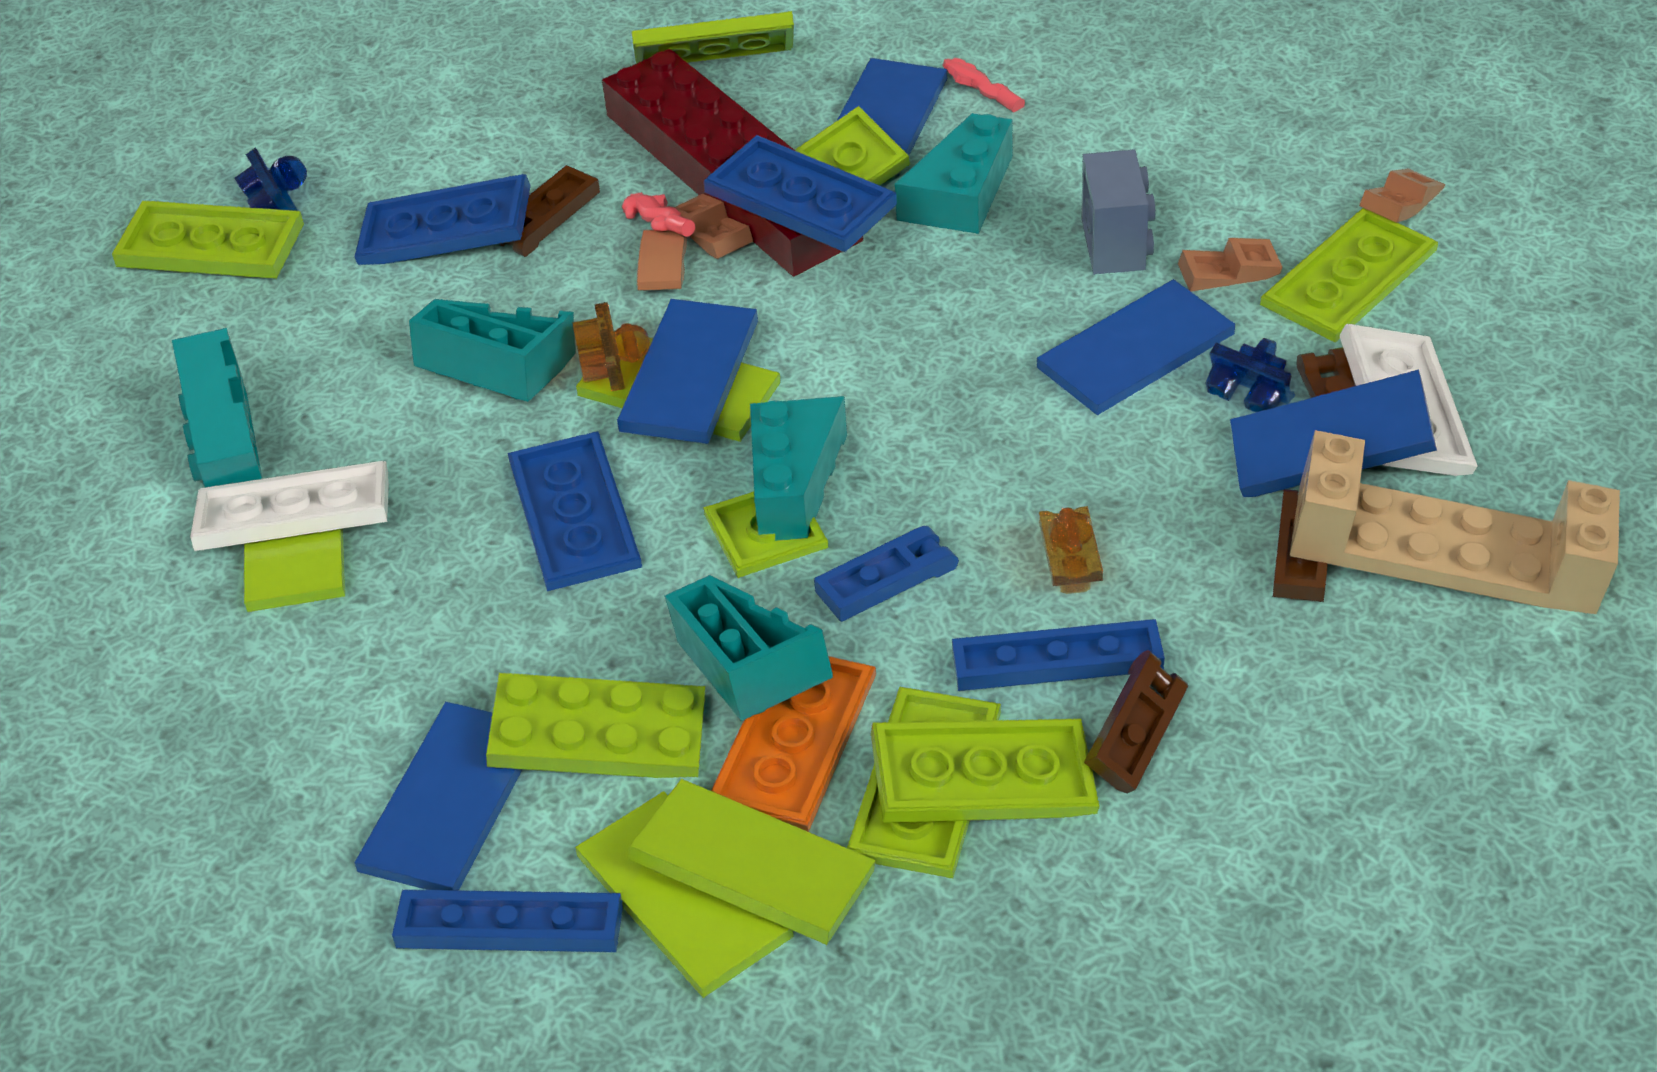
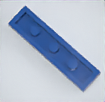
[952,619,1165,691]
[392,890,623,952]

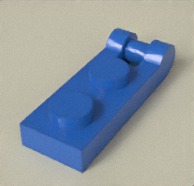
[814,526,959,622]

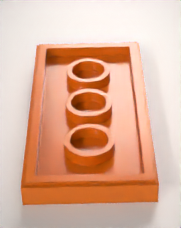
[711,656,876,832]

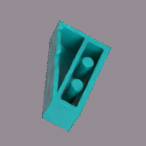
[895,113,1013,234]
[409,299,576,402]
[172,328,263,488]
[750,396,847,541]
[664,575,833,721]

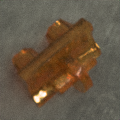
[572,302,650,392]
[1039,506,1103,594]

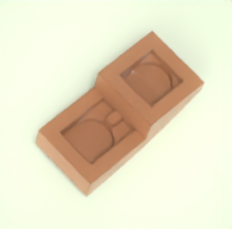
[1359,168,1445,223]
[674,194,753,259]
[637,230,687,290]
[1178,238,1282,292]

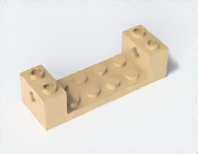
[1290,430,1620,614]

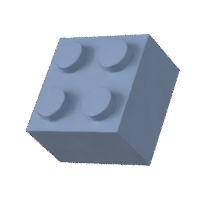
[1081,149,1156,275]

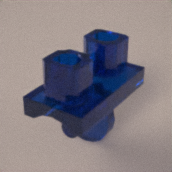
[234,147,307,211]
[1205,338,1295,412]

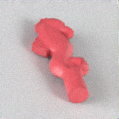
[942,58,1025,113]
[622,192,695,237]

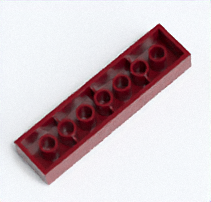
[602,48,864,277]

